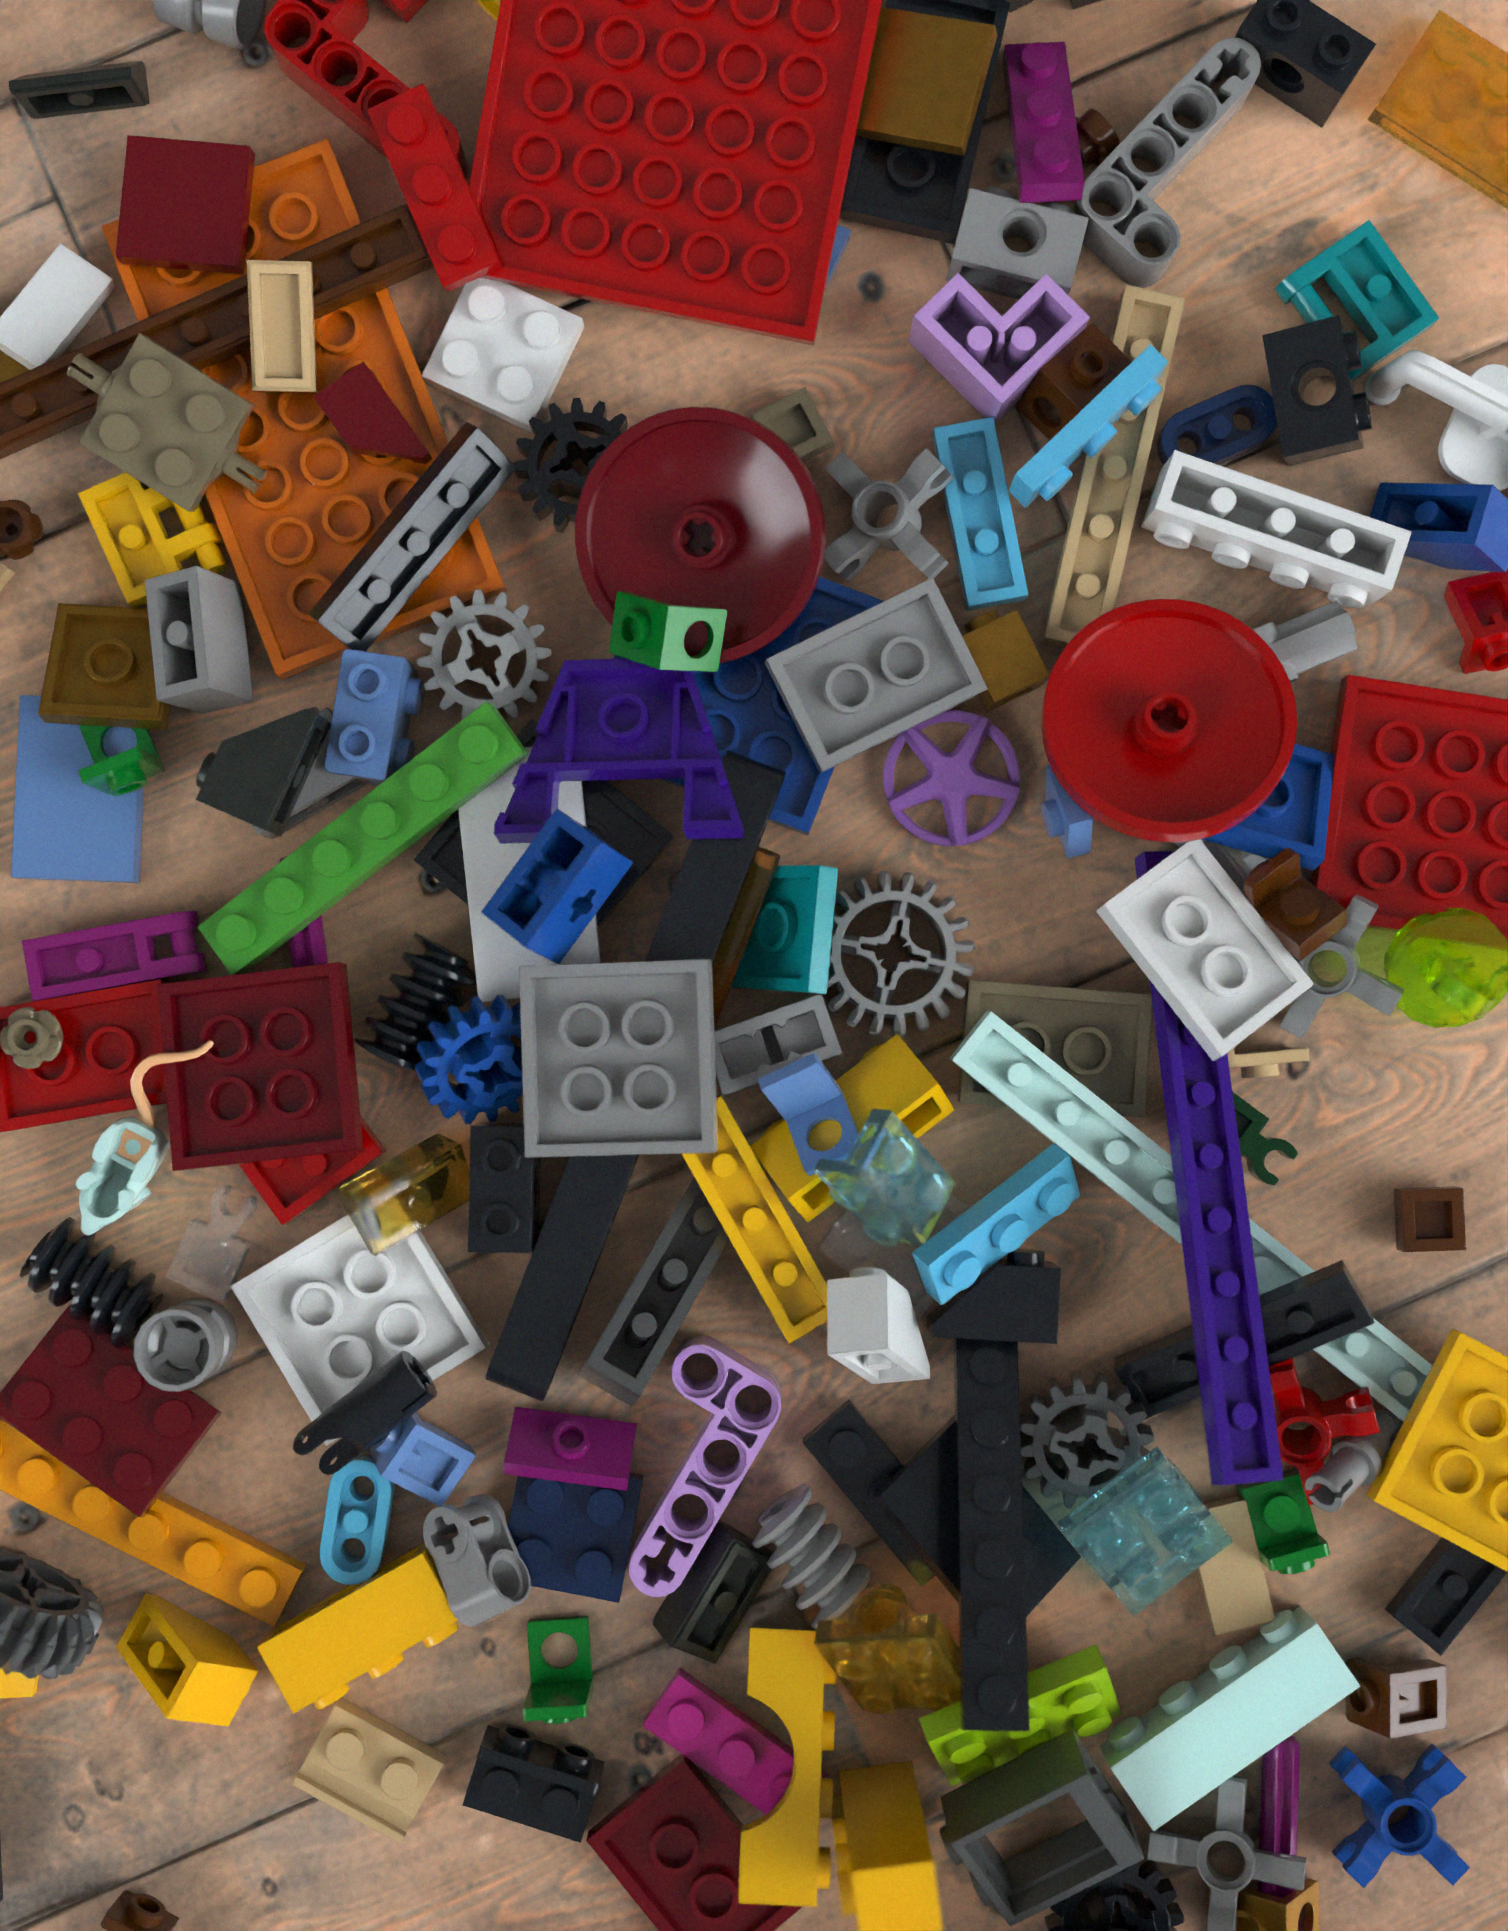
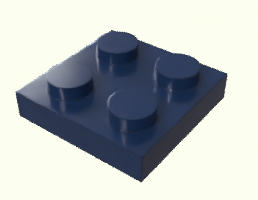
[508,1472,644,1603]

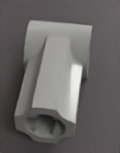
[1253,601,1357,683]

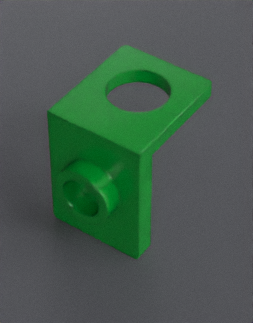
[609,591,727,672]
[78,725,165,796]
[523,1616,593,1724]

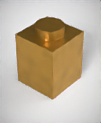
[962,609,1050,713]

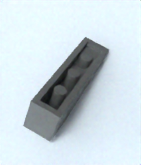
[578,1177,729,1406]

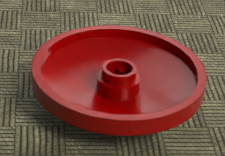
[1041,599,1297,843]

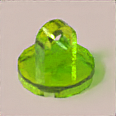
[1384,908,1508,1028]

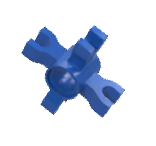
[1329,1743,1470,1888]

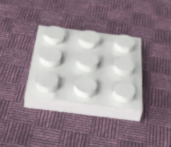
[231,1188,489,1446]

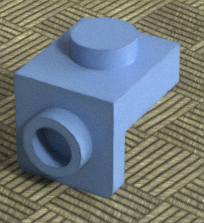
[1041,765,1093,859]

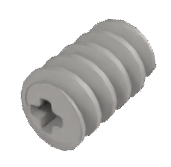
[752,1484,881,1631]

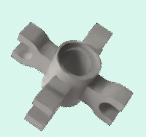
[824,448,954,582]
[1279,894,1405,1039]
[1148,1776,1307,1931]

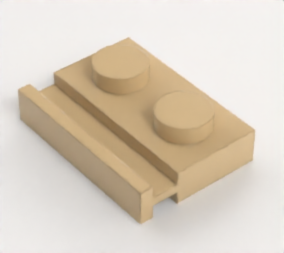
[292,1697,447,1845]

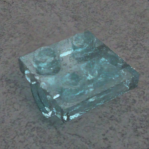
[1058,1446,1233,1616]

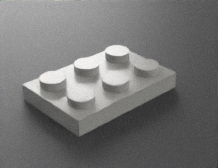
[765,577,988,773]

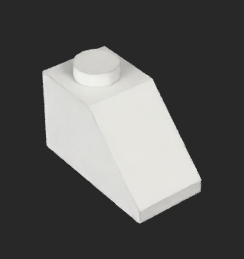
[827,1267,930,1384]

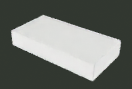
[0,243,114,370]

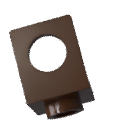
[1016,324,1132,441]

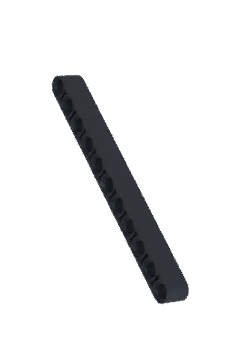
[485,750,786,1402]

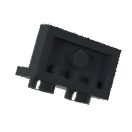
[463,1724,605,1843]

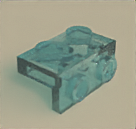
[814,1109,956,1247]

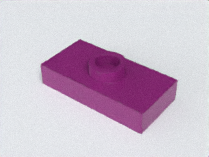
[504,1407,637,1491]

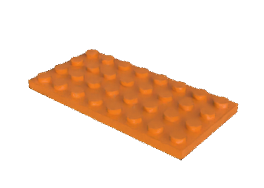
[101,138,507,680]

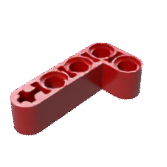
[264,0,469,178]

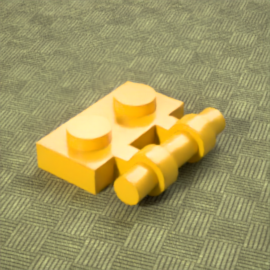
[78,472,227,608]

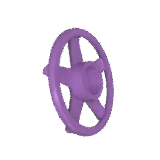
[883,710,1020,846]

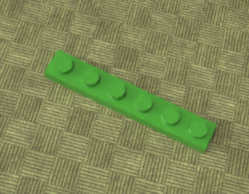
[198,701,529,975]

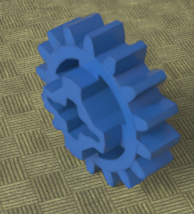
[414,995,523,1124]

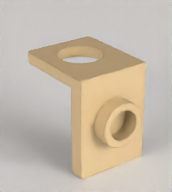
[1227,1048,1310,1078]

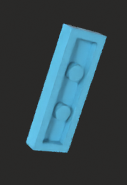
[1008,344,1168,508]
[931,417,1028,611]
[912,1143,1081,1306]

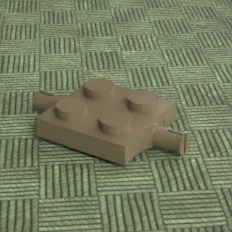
[67,333,268,512]

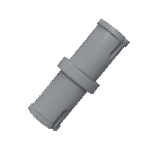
[1305,1410,1402,1512]

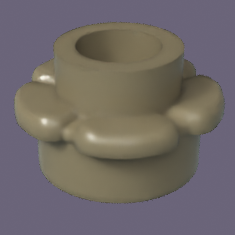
[0,1007,64,1069]

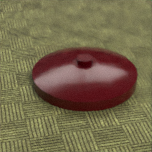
[575,407,826,663]

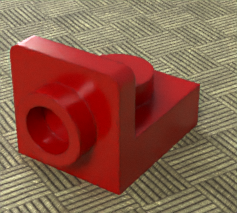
[1444,568,1508,674]

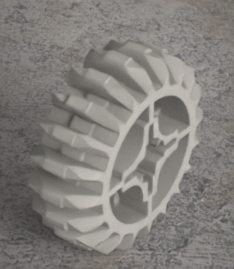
[827,871,975,1036]

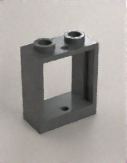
[940,1729,1144,1927]

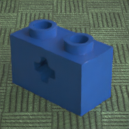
[481,808,633,964]

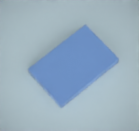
[11,695,144,883]

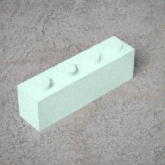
[1100,1606,1361,1831]

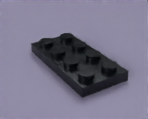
[840,0,1011,245]

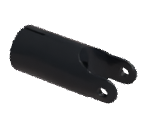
[293,1351,437,1475]

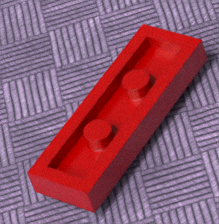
[367,83,503,292]

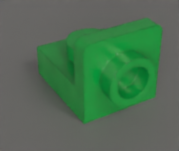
[1235,1468,1330,1574]

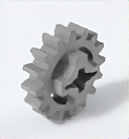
[417,589,552,720]

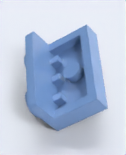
[325,649,424,786]

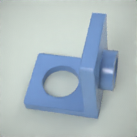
[758,1053,865,1176]

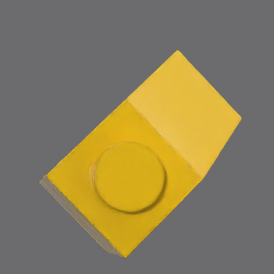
[116,1593,259,1726]

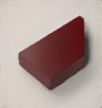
[313,361,432,464]

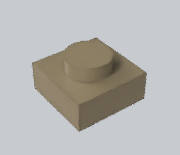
[751,387,833,462]

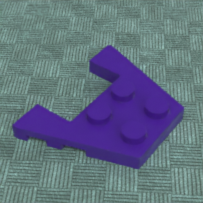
[494,658,744,844]

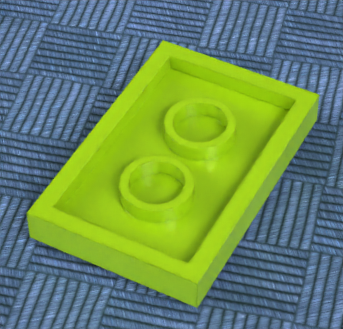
[919,1644,1122,1787]

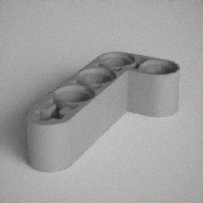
[1073,37,1261,288]

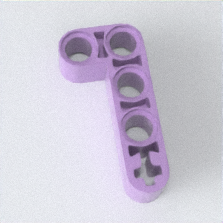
[629,1335,781,1597]

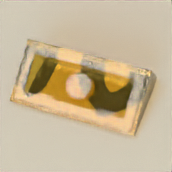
[337,1134,470,1256]

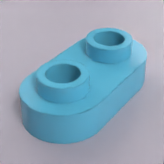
[320,1455,395,1585]

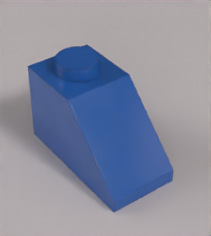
[1370,482,1508,572]

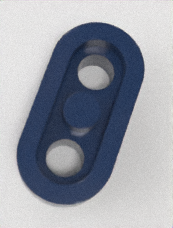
[1157,385,1277,465]

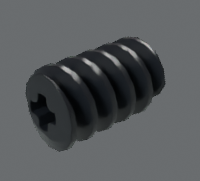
[354,932,477,1071]
[20,1217,163,1349]

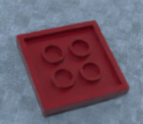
[157,962,364,1171]

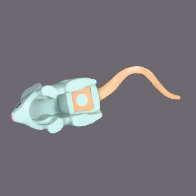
[75,1040,214,1236]

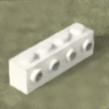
[1140,450,1412,609]

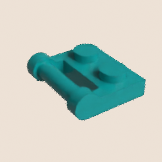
[1275,220,1439,382]

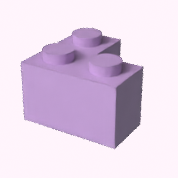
[908,273,1090,424]

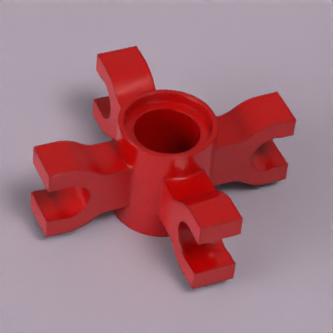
[1269,1358,1380,1505]

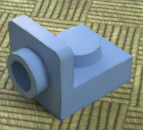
[369,1412,477,1507]

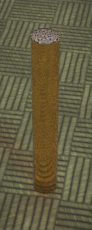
[712,847,781,1025]

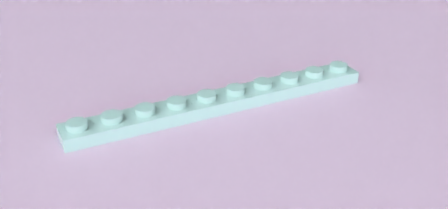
[949,1010,1433,1422]

